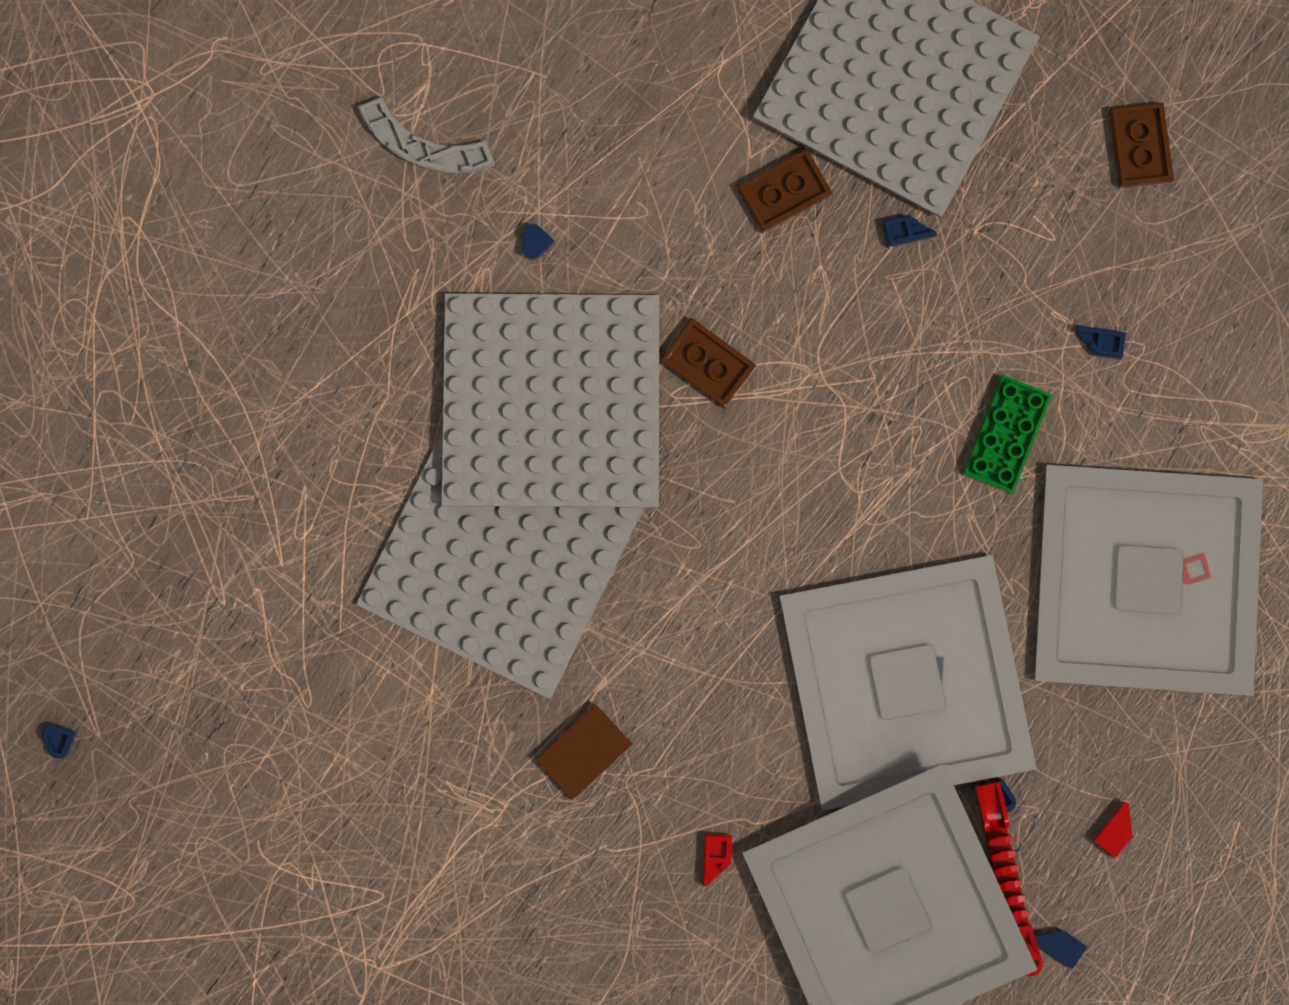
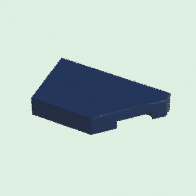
[882,215,937,248]
[1075,325,1126,360]
[1035,930,1088,970]

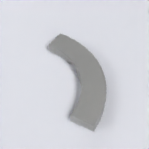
[357,97,495,174]

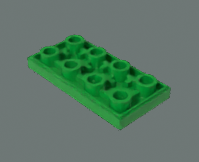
[962,375,1052,495]

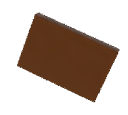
[1109,102,1174,188]
[737,148,833,234]
[660,318,757,409]
[536,704,633,800]

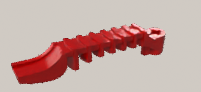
[975,781,1043,976]

